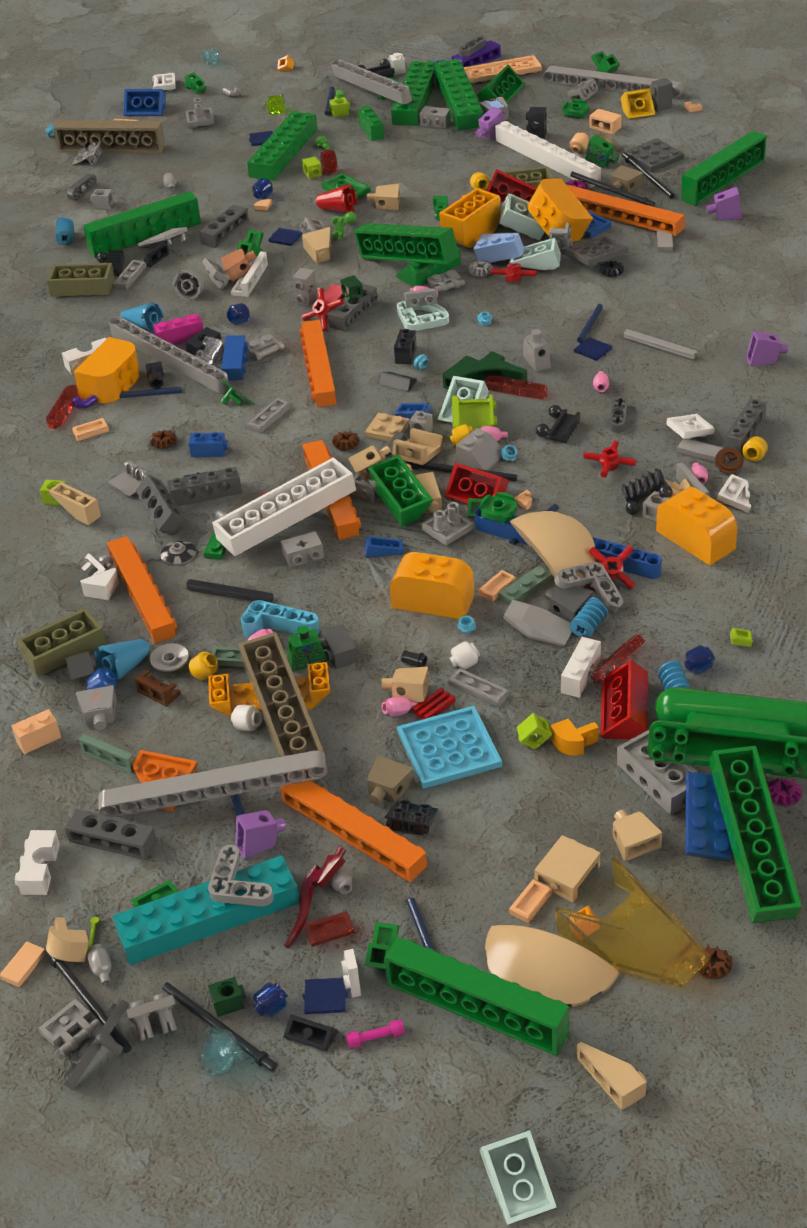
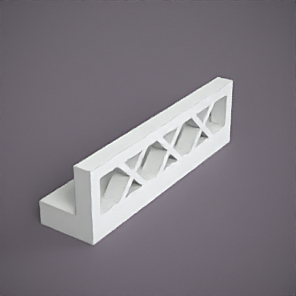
[231,252,268,297]

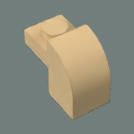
[46,917,89,962]

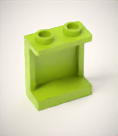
[452,394,497,431]

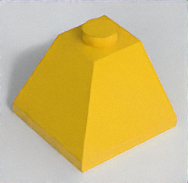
[621,88,655,119]

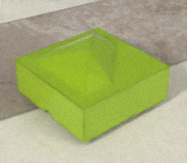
[730,628,753,647]

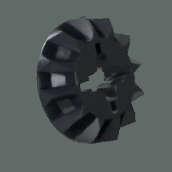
[599,260,624,277]

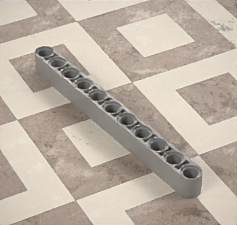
[331,59,412,104]
[543,66,684,99]
[109,317,230,393]
[98,750,327,817]

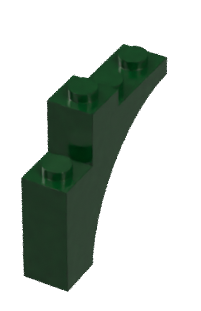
[442,351,527,389]

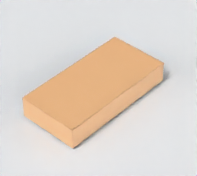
[72,418,109,441]
[478,570,517,602]
[509,879,552,923]
[0,941,46,987]

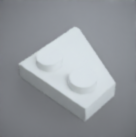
[716,474,751,513]
[341,949,361,998]

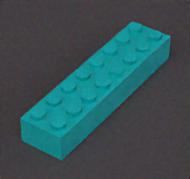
[112,855,300,965]

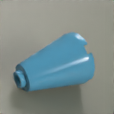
[120,303,164,334]
[94,639,150,682]

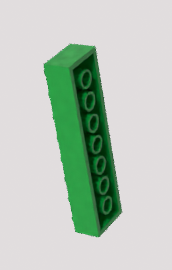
[434,59,483,131]
[391,61,437,126]
[247,111,318,181]
[681,130,767,206]
[83,191,201,258]
[354,223,459,264]
[709,746,802,924]
[384,937,569,1056]

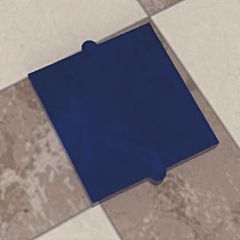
[249,131,273,146]
[268,228,302,246]
[574,337,612,361]
[302,978,348,1014]

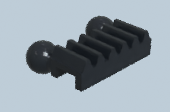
[358,59,395,78]
[97,250,125,277]
[536,405,580,443]
[621,468,673,515]

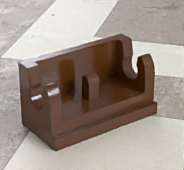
[134,669,181,707]

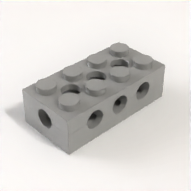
[617,730,698,816]

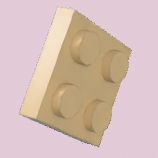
[365,413,409,442]

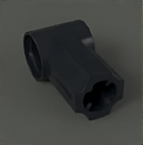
[145,361,164,389]

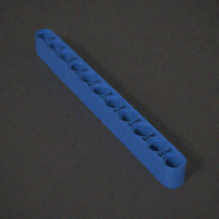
[475,508,662,579]

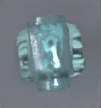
[202,48,220,65]

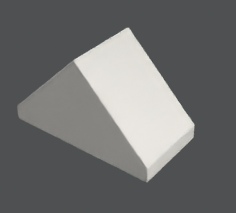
[80,568,119,600]

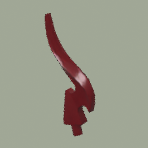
[283,846,346,948]

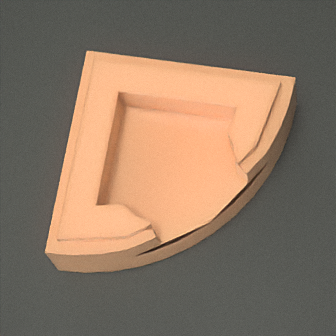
[685,102,702,113]
[254,199,272,211]
[514,490,532,510]

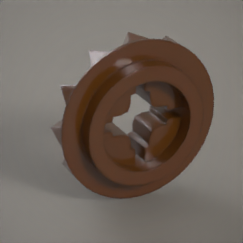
[149,429,177,449]
[332,431,360,450]
[715,447,744,475]
[695,946,733,979]

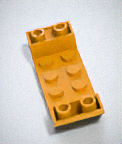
[208,662,330,717]

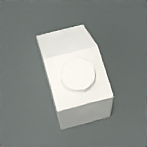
[388,53,406,75]

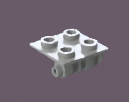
[72,141,102,165]
[108,461,151,497]

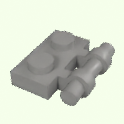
[427,270,465,293]
[38,999,100,1056]

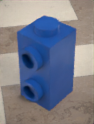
[189,432,229,457]

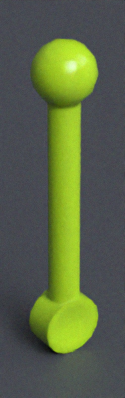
[86,917,100,955]

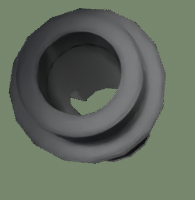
[401,650,428,667]

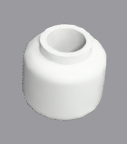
[449,641,480,670]
[231,705,262,731]

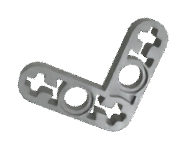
[555,562,623,612]
[208,845,274,906]

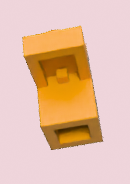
[550,718,599,756]

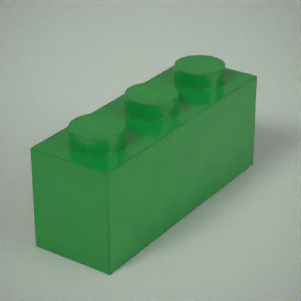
[358,106,384,141]

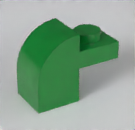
[591,51,620,73]
[237,230,264,260]
[365,922,400,970]

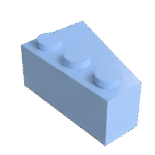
[473,233,525,263]

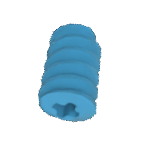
[56,217,74,245]
[570,597,608,637]
[658,661,691,690]

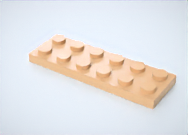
[464,55,542,84]

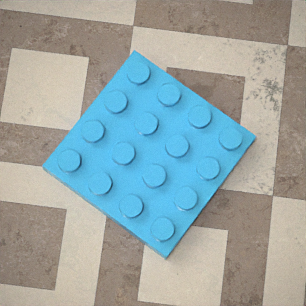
[397,706,502,789]

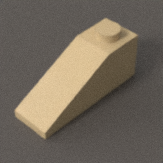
[49,482,101,525]
[577,1042,647,1110]

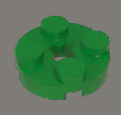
[562,99,589,119]
[480,492,517,523]

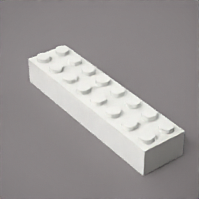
[212,457,356,556]

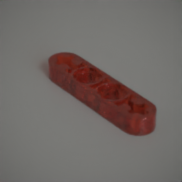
[486,376,548,399]
[46,385,79,429]
[589,633,645,684]

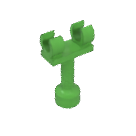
[332,212,357,240]

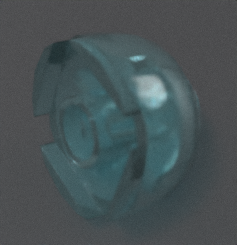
[202,1027,242,1076]

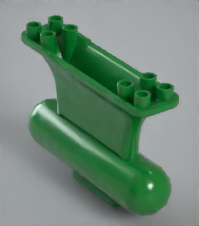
[647,687,807,779]

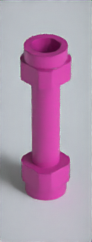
[346,1020,405,1049]

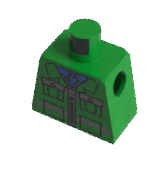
[585,134,619,168]
[287,626,328,672]

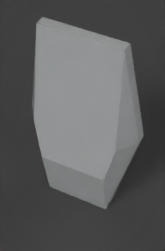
[138,227,189,248]
[503,600,572,647]

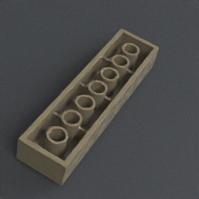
[54,120,166,153]
[238,632,324,757]

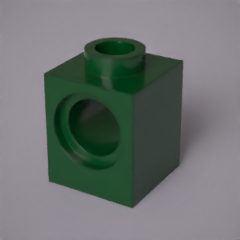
[340,275,364,301]
[208,977,246,1017]

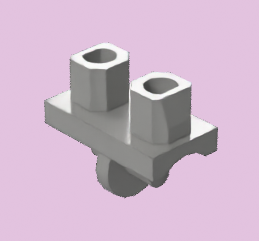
[82,554,114,577]

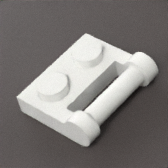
[152,73,176,91]

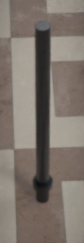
[622,152,674,199]
[570,171,655,207]
[405,461,518,481]
[46,950,132,1053]
[162,982,277,1072]

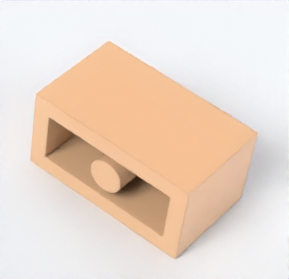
[590,109,622,134]
[11,709,61,754]

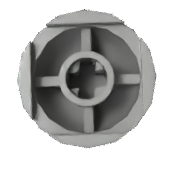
[173,269,204,301]

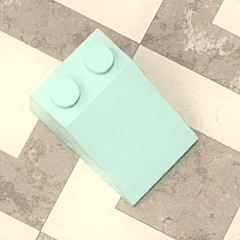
[510,238,561,270]
[438,376,489,424]
[479,1130,556,1225]

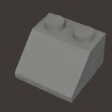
[456,428,503,470]

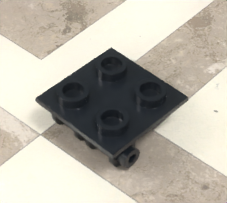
[385,800,438,836]

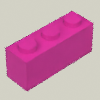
[153,314,203,345]

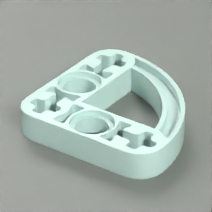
[397,301,449,331]

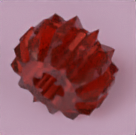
[320,150,338,174]

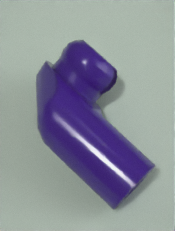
[72,395,98,408]

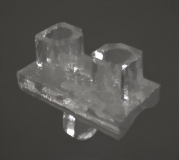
[195,336,223,365]

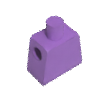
[475,106,505,140]
[706,187,742,220]
[746,331,788,366]
[235,810,286,860]

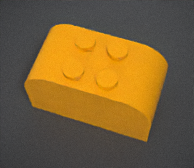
[527,178,593,242]
[439,188,500,248]
[74,337,141,404]
[656,487,737,566]
[390,552,475,619]

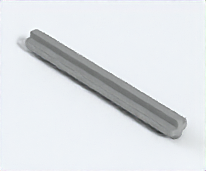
[624,329,697,360]

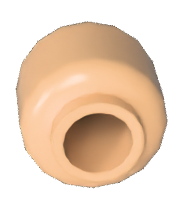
[570,133,589,153]

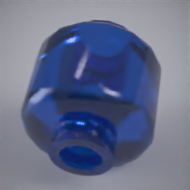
[252,178,273,199]
[227,303,250,325]
[684,645,715,675]
[253,982,288,1018]

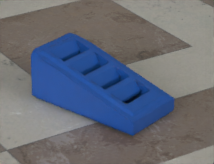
[394,403,433,420]
[364,536,404,557]

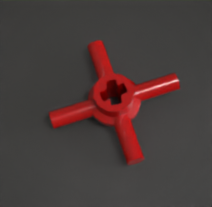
[491,263,537,282]
[302,288,344,332]
[583,441,637,478]
[589,545,636,591]

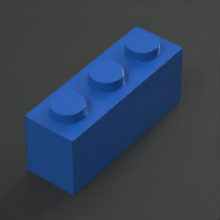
[222,335,249,381]

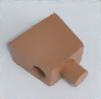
[220,249,257,282]

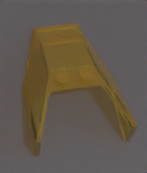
[555,856,711,988]

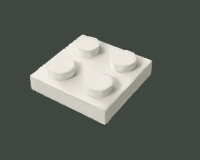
[666,414,715,439]

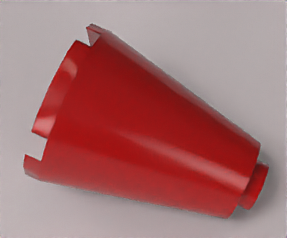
[315,185,357,214]

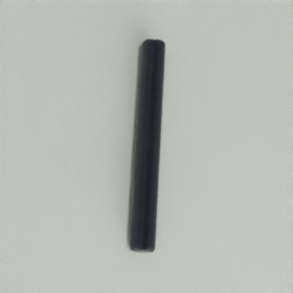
[186,579,274,603]

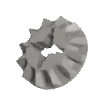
[469,260,493,277]

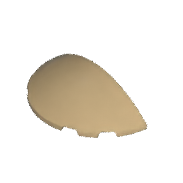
[510,511,596,588]
[485,925,619,1007]

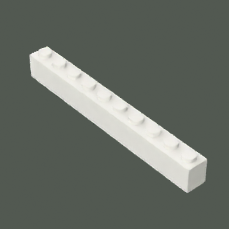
[495,121,601,188]

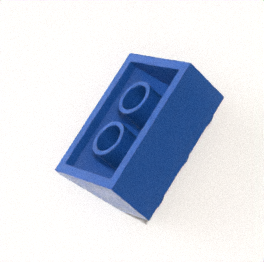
[123,89,166,116]

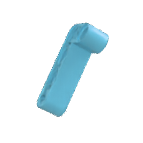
[241,600,320,638]

